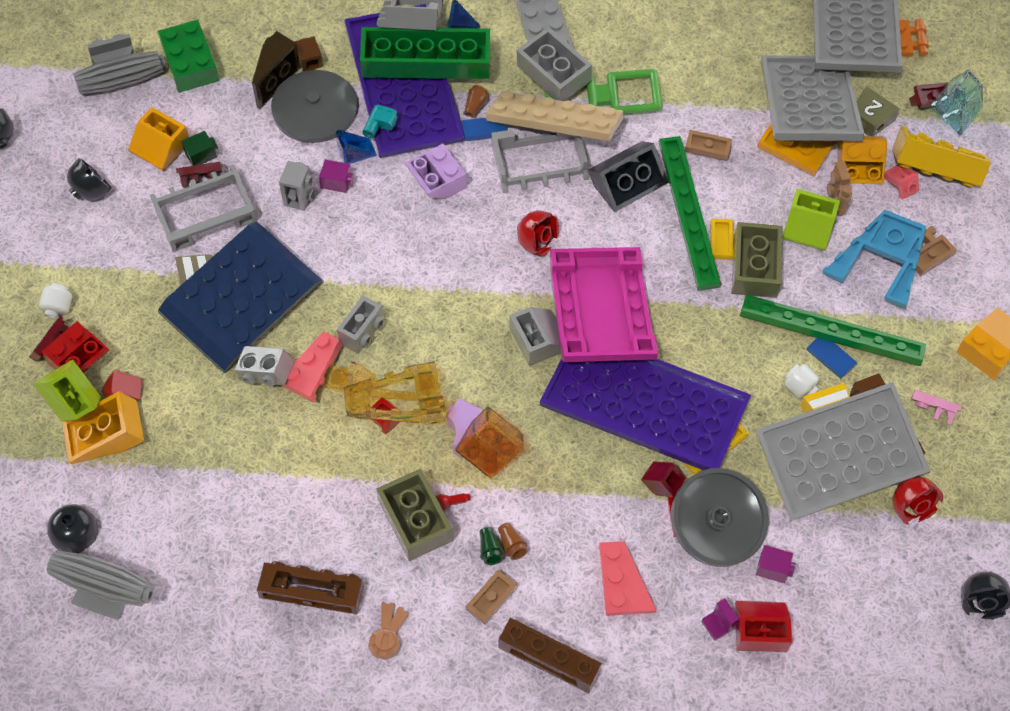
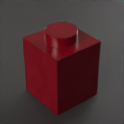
[641,461,686,497]

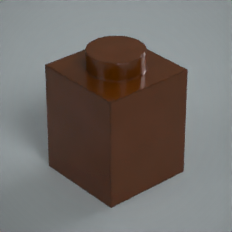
[295,36,323,71]

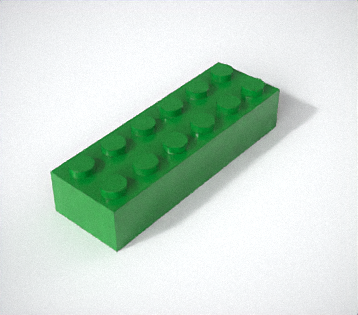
[360,27,490,79]

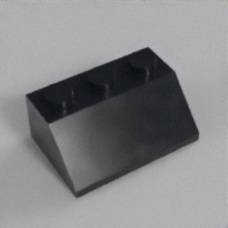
[588,141,669,212]

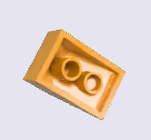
[957,307,1010,380]
[62,391,144,464]

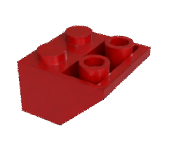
[41,321,109,373]
[735,601,792,652]

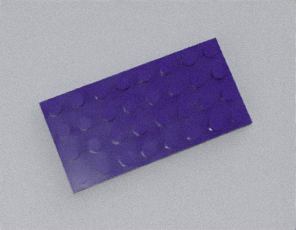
[344,4,464,158]
[539,359,751,470]

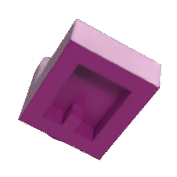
[701,598,739,641]

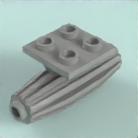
[73,34,166,94]
[47,550,154,620]

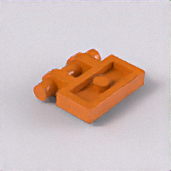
[899,19,929,57]

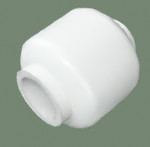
[39,283,72,319]
[784,364,819,399]

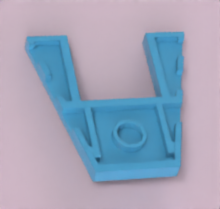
[822,210,926,310]

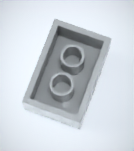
[517,27,592,101]

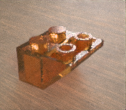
[455,406,524,479]

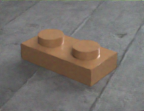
[685,130,732,161]
[466,570,517,625]

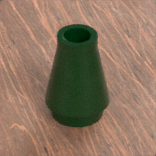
[479,527,504,565]

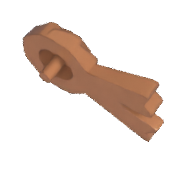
[368,602,409,660]

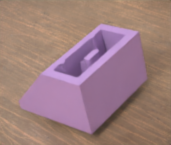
[405,144,466,199]

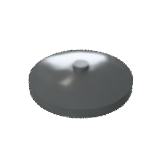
[271,70,358,143]
[671,468,769,567]

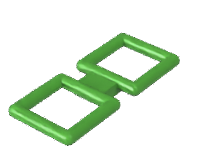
[545,69,662,114]

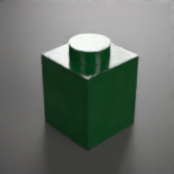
[181,130,218,166]

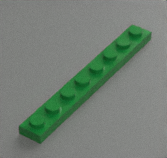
[658,136,721,291]
[740,294,926,366]

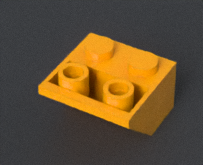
[128,107,189,171]
[837,136,887,184]

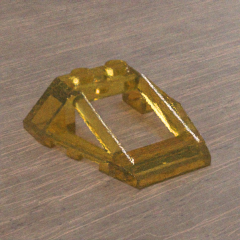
[343,361,446,424]

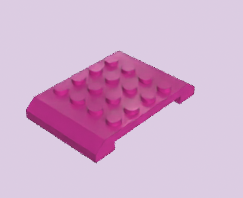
[550,247,658,362]

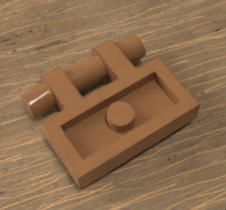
[826,161,852,216]
[916,226,957,276]

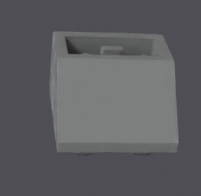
[509,307,560,366]

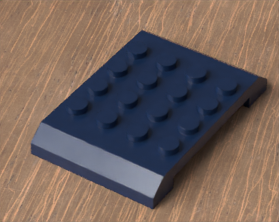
[158,221,322,374]

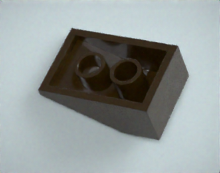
[252,31,301,109]

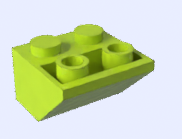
[782,189,840,251]
[33,360,101,421]

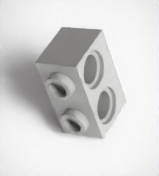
[235,346,294,386]

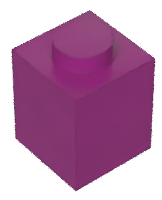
[319,159,354,193]
[756,545,796,584]

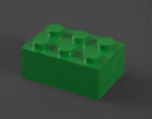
[157,19,219,93]

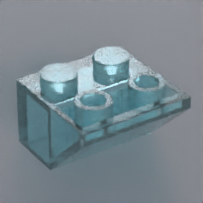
[931,69,983,136]

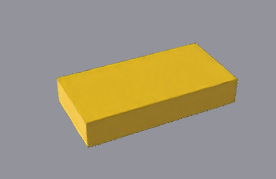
[710,218,733,260]

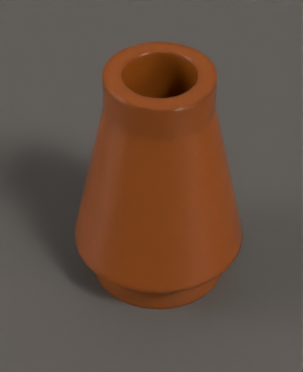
[463,85,488,118]
[498,522,528,560]

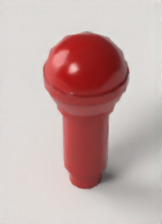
[436,493,470,511]

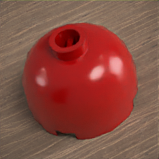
[517,210,559,257]
[892,476,943,525]

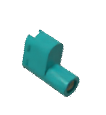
[362,105,398,138]

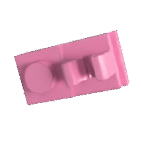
[911,389,962,424]

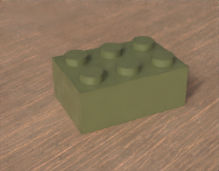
[731,222,783,298]
[376,468,453,561]

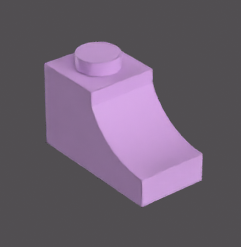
[446,398,484,457]

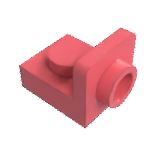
[884,164,920,200]

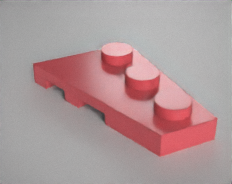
[282,331,342,403]
[599,541,656,616]

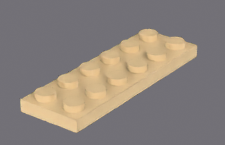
[486,91,623,141]

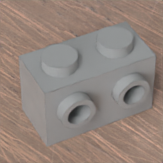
[279,161,315,211]
[337,295,384,354]

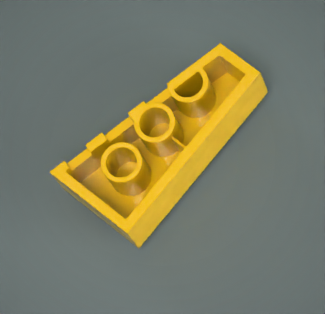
[892,125,992,187]

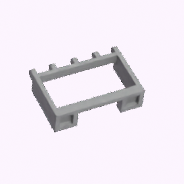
[377,0,443,30]
[491,130,589,193]
[150,165,257,252]

